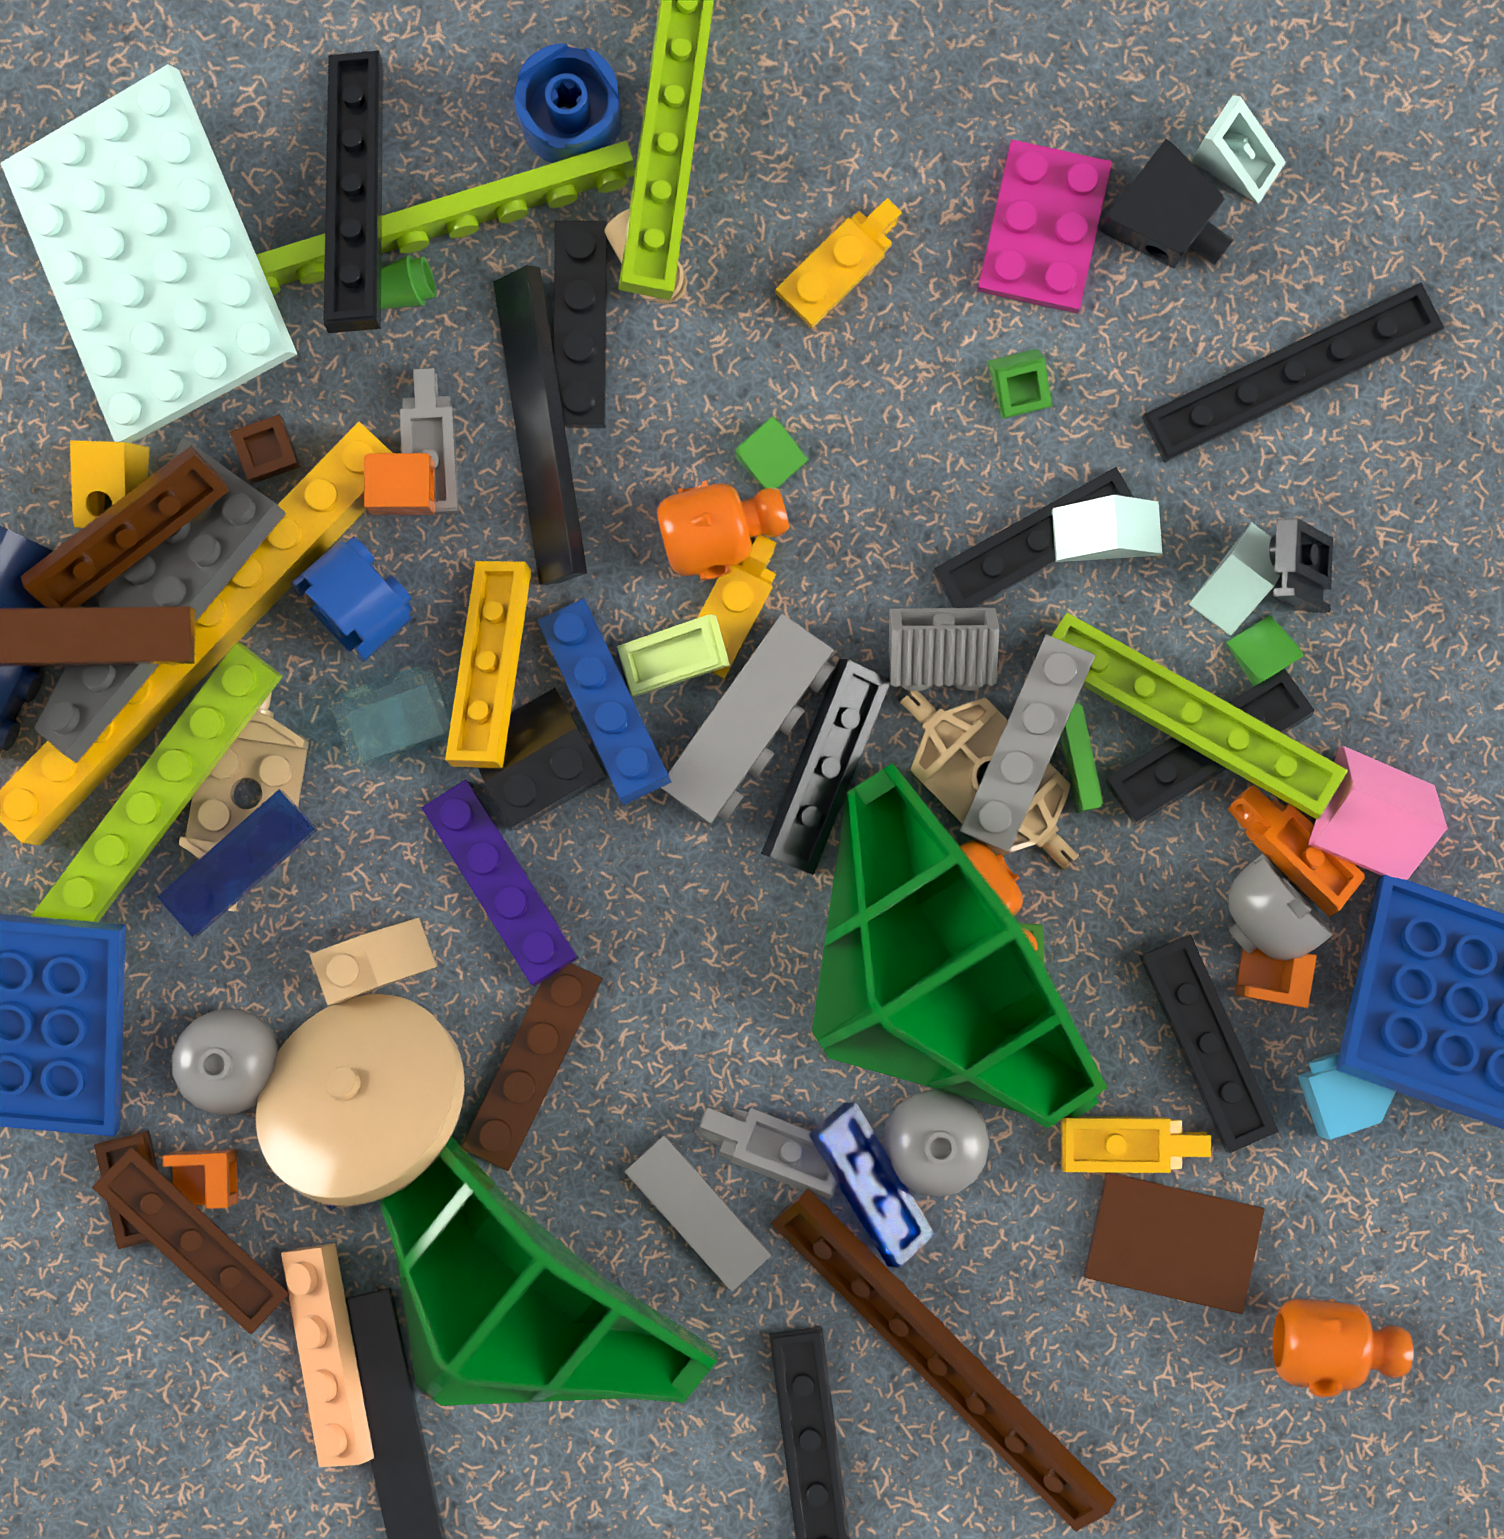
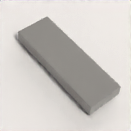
[624,1134,772,1292]

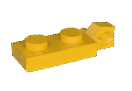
[775,198,902,329]
[697,535,777,680]
[1061,1116,1211,1173]

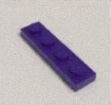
[421,779,579,987]

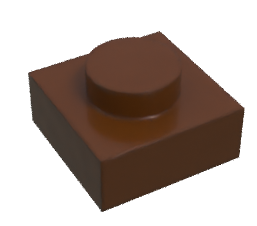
[230,414,300,484]

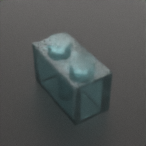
[331,666,452,770]

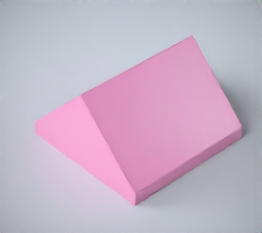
[1308,746,1448,880]

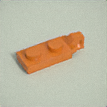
[1227,785,1365,917]

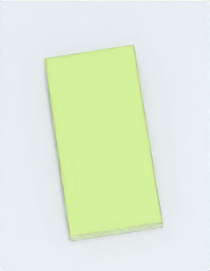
[617,614,730,696]

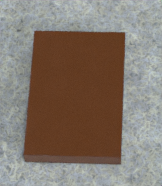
[1083,1172,1265,1314]

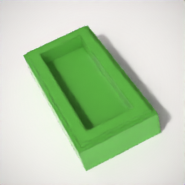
[1060,703,1103,813]

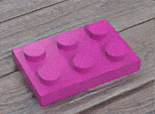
[977,139,1112,314]

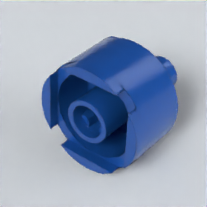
[514,44,622,163]
[291,536,412,662]

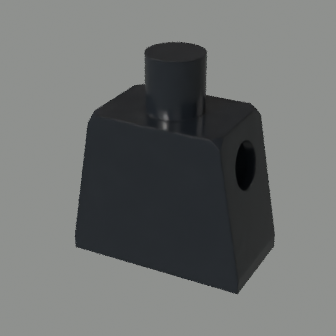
[1100,139,1234,269]

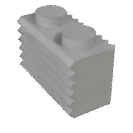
[889,608,999,691]

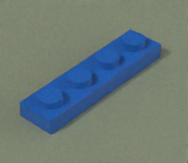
[537,598,672,805]

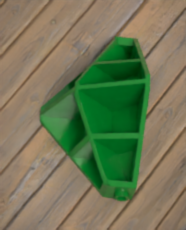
[812,763,1108,1128]
[378,1136,718,1406]

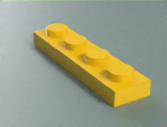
[445,561,531,768]

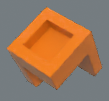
[364,453,435,515]
[1234,948,1317,1008]
[162,1149,238,1209]

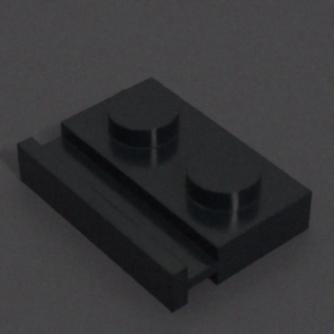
[1269,518,1333,613]

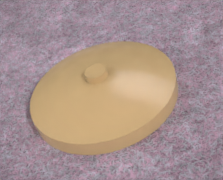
[256,994,464,1206]

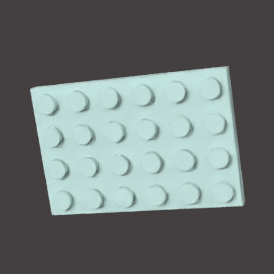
[1,64,297,443]

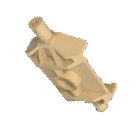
[900,691,1079,870]
[179,692,309,911]

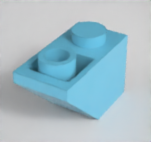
[1297,1053,1396,1140]

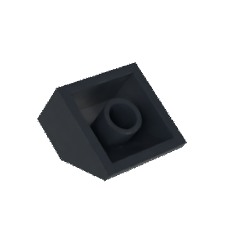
[478,688,607,831]

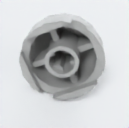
[1228,854,1333,961]
[172,1009,280,1115]
[882,1089,990,1198]

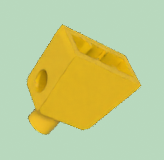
[70,440,150,528]

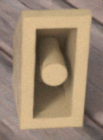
[309,917,437,1005]

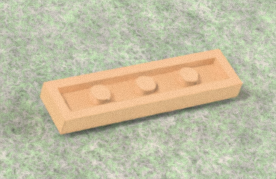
[281,1243,374,1467]

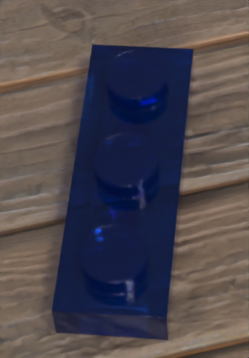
[157,789,318,937]
[808,1102,935,1268]

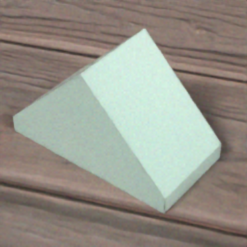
[1191,95,1286,204]
[1052,495,1163,562]
[1188,522,1280,636]

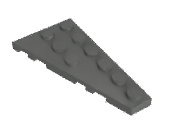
[34,438,287,763]

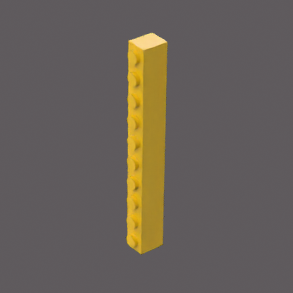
[0,422,392,846]

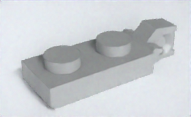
[399,368,459,516]
[696,1108,849,1201]

